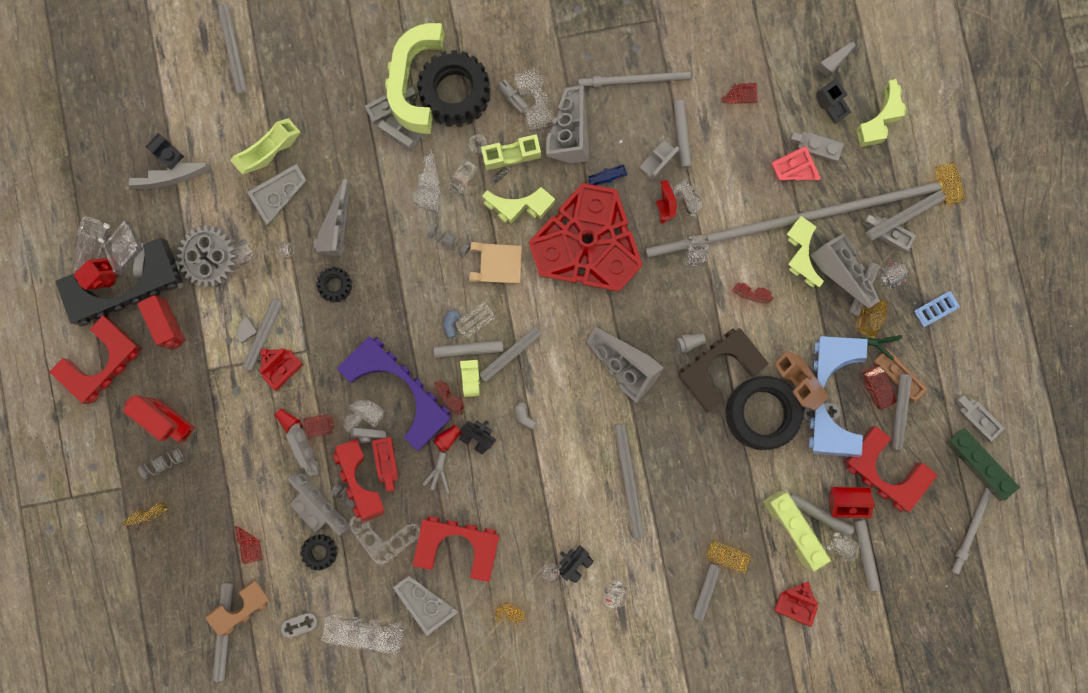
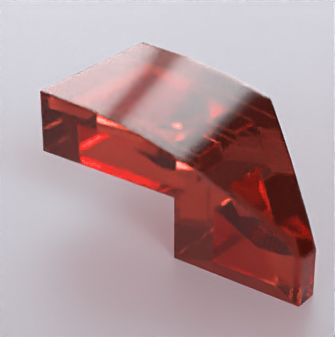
[721,83,758,104]
[235,526,263,564]

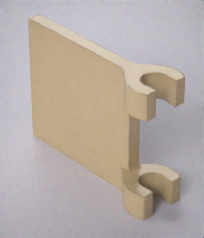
[469,242,522,284]

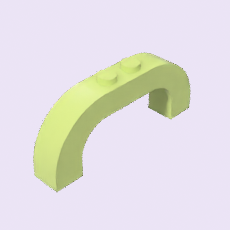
[385,23,444,134]

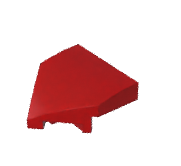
[655,180,677,224]
[259,348,304,392]
[773,582,819,627]

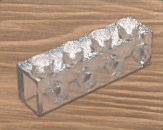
[321,614,405,655]

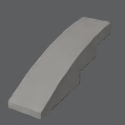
[129,163,211,190]

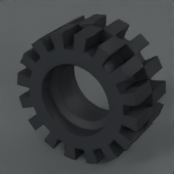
[316,267,352,303]
[300,534,338,571]

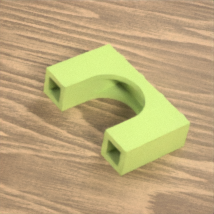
[762,491,831,571]

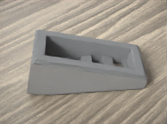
[817,42,855,77]

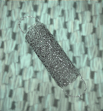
[487,165,512,186]

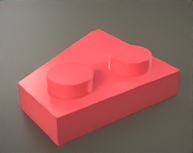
[771,146,821,180]

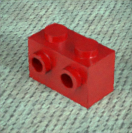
[74,258,122,290]
[828,487,874,518]

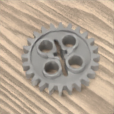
[177,225,239,287]

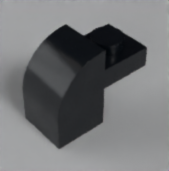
[816,79,852,124]
[145,133,184,170]

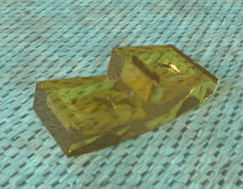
[935,162,965,205]
[123,502,168,526]
[706,540,752,574]

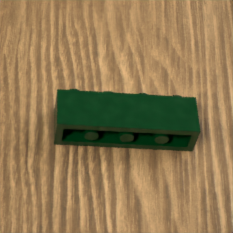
[945,428,1020,501]

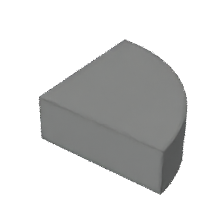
[238,316,257,343]

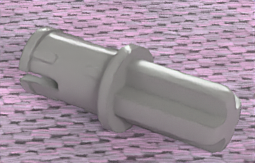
[497,79,528,113]

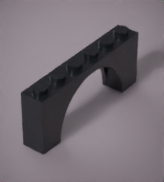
[55,238,183,327]

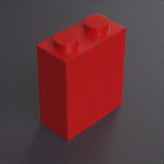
[137,295,186,350]

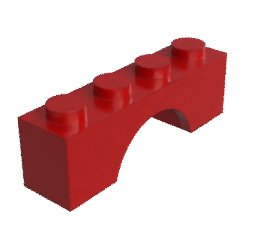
[332,439,384,523]

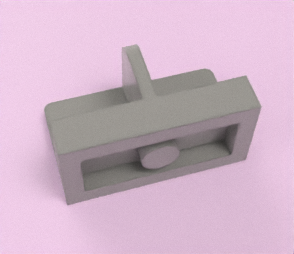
[378,115,423,151]
[639,140,680,181]

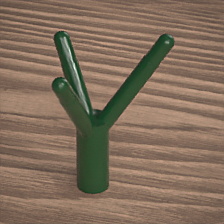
[860,335,903,360]

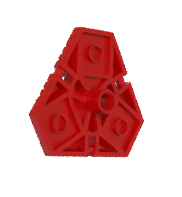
[528,183,643,292]

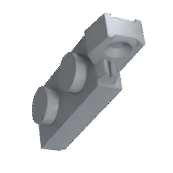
[364,87,417,124]
[789,132,844,162]
[862,215,916,253]
[954,395,1005,442]
[286,424,321,477]

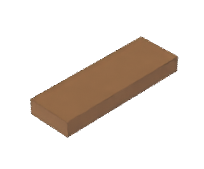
[872,348,928,403]

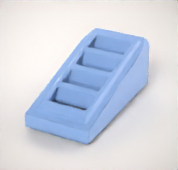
[913,291,960,328]

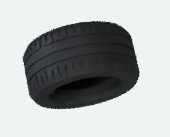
[725,376,803,450]

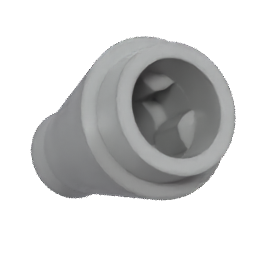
[676,333,706,354]

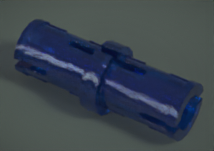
[588,164,627,186]

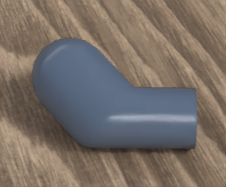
[442,310,460,339]

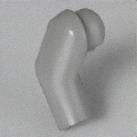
[514,402,537,430]

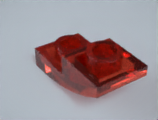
[731,282,774,304]
[863,365,897,410]
[434,380,465,415]

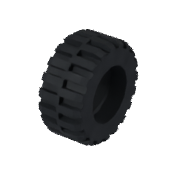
[417,50,491,127]

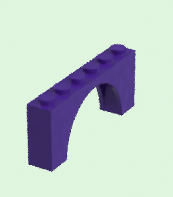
[336,336,452,451]

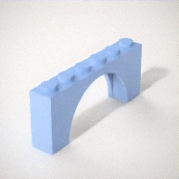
[809,336,868,457]

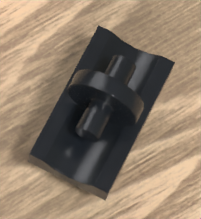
[459,420,497,454]
[558,545,594,583]

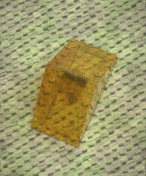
[857,299,887,338]

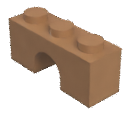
[774,351,829,410]
[205,579,269,637]

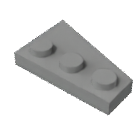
[247,164,307,225]
[393,576,458,636]

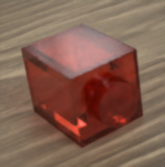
[303,414,335,438]

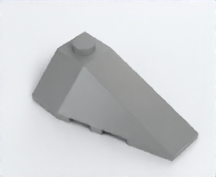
[546,85,589,164]
[314,179,350,257]
[811,233,880,309]
[587,327,664,403]

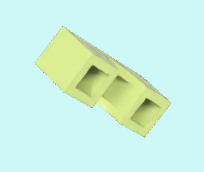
[481,134,541,171]

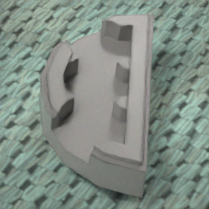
[351,428,386,443]

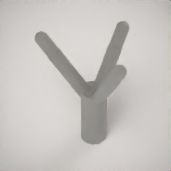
[423,452,449,494]

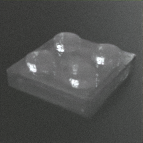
[103,220,143,275]

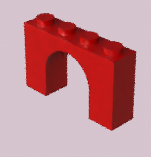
[49,316,142,404]
[122,395,196,442]
[843,426,938,512]
[413,516,500,582]

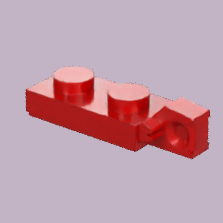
[372,437,398,492]

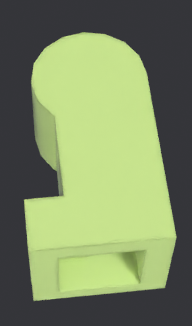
[460,360,480,397]

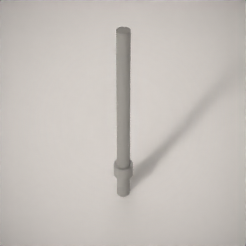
[578,71,691,88]
[951,487,992,575]

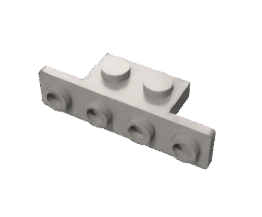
[287,470,351,536]

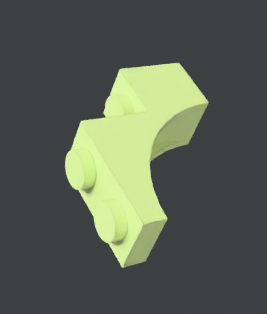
[856,79,906,147]
[230,118,300,175]
[482,187,555,224]
[786,216,824,287]

